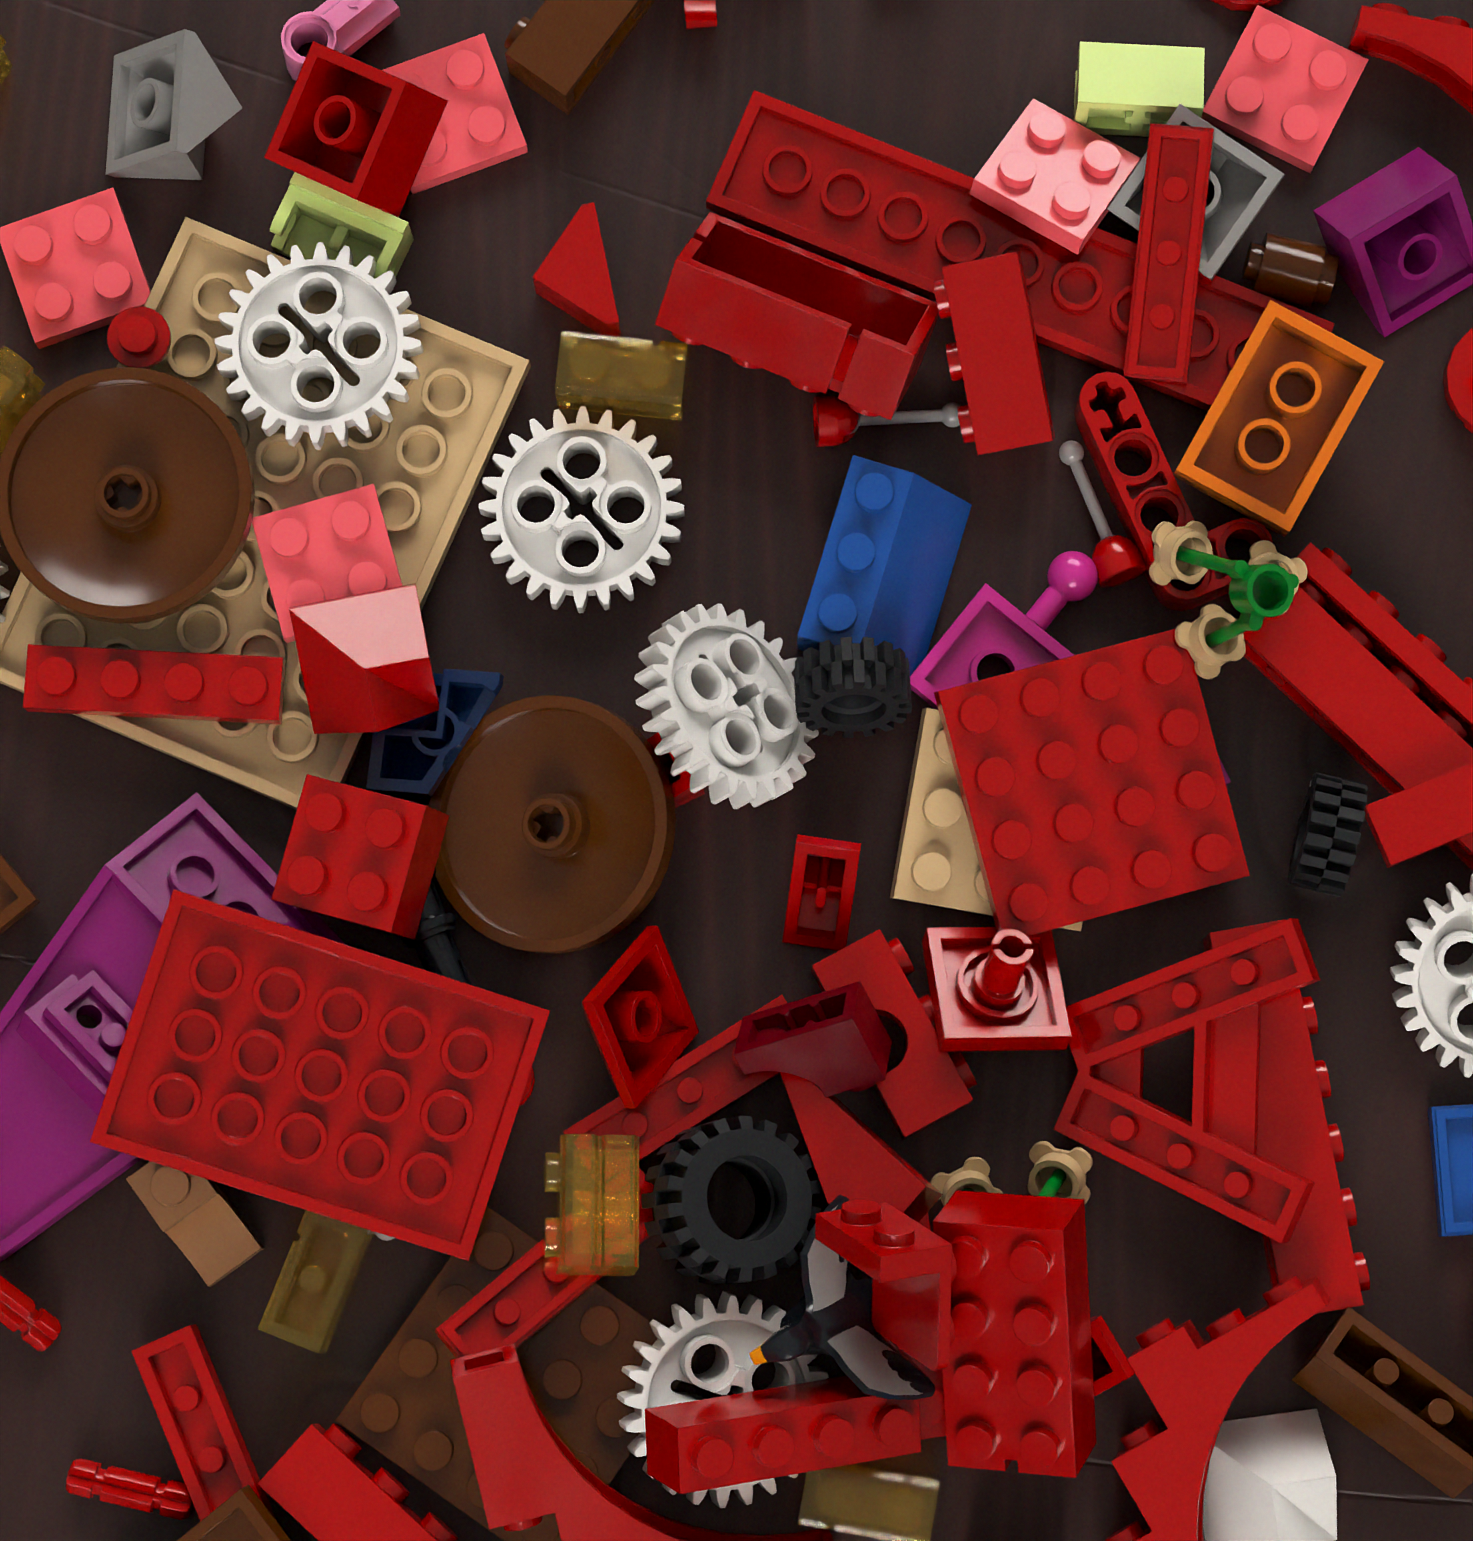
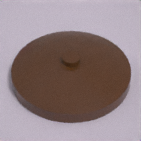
[0,367,255,624]
[429,695,676,954]

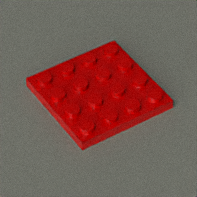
[934,629,1250,936]

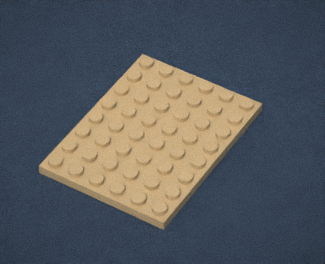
[0,217,531,810]

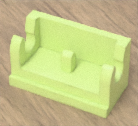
[1073,41,1205,137]
[270,172,414,279]

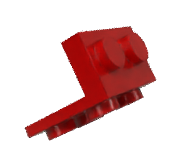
[815,1199,957,1371]

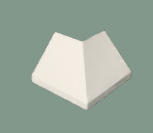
[1203,1408,1337,1541]

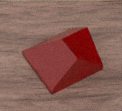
[289,583,439,734]
[582,926,699,1109]

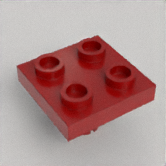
[922,927,1072,1052]

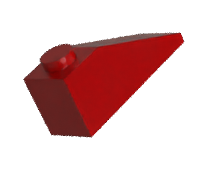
[780,1072,943,1223]

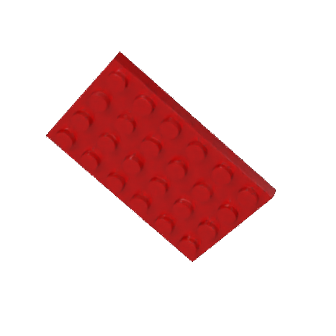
[90,889,550,1261]

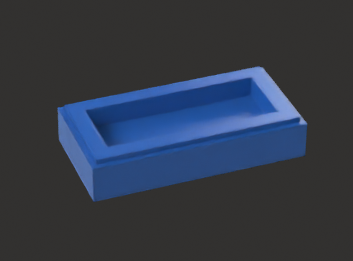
[1428,1104,1473,1237]

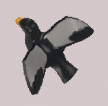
[749,1195,935,1400]

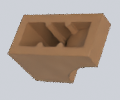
[126,1161,264,1287]

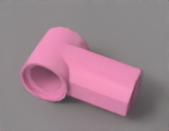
[281,0,400,81]

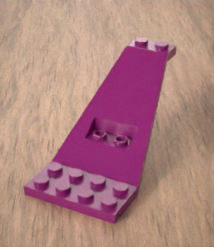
[0,792,345,1263]

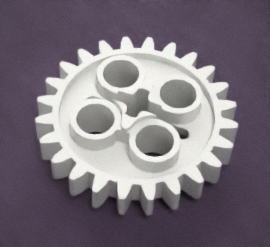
[215,242,423,450]
[479,406,685,613]
[634,603,819,809]
[1390,874,1473,1078]
[617,1291,829,1508]

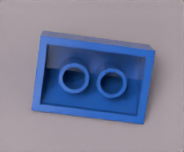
[797,455,972,675]

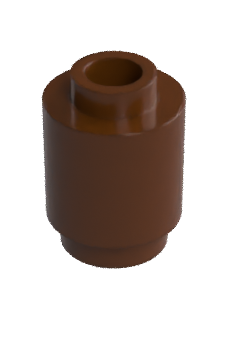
[1242,232,1339,308]

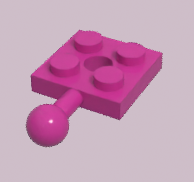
[910,551,1098,710]

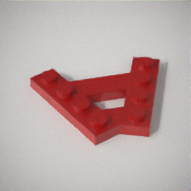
[1053,918,1321,1244]

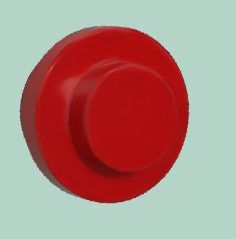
[107,306,171,369]

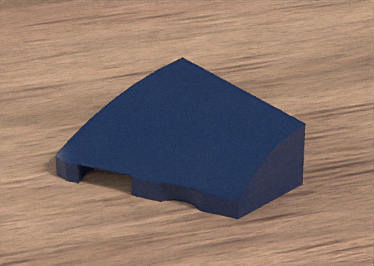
[366,669,504,800]

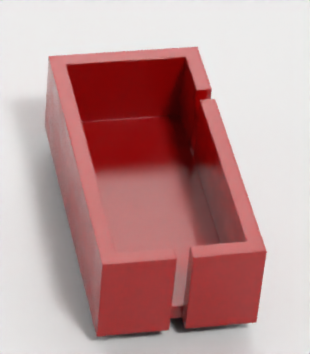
[655,212,939,420]
[933,1190,1097,1478]

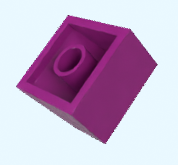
[1313,147,1473,337]

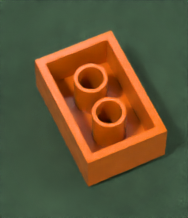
[1173,300,1385,537]

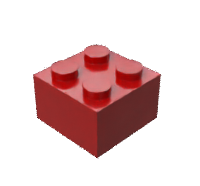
[264,41,448,217]
[271,774,450,940]

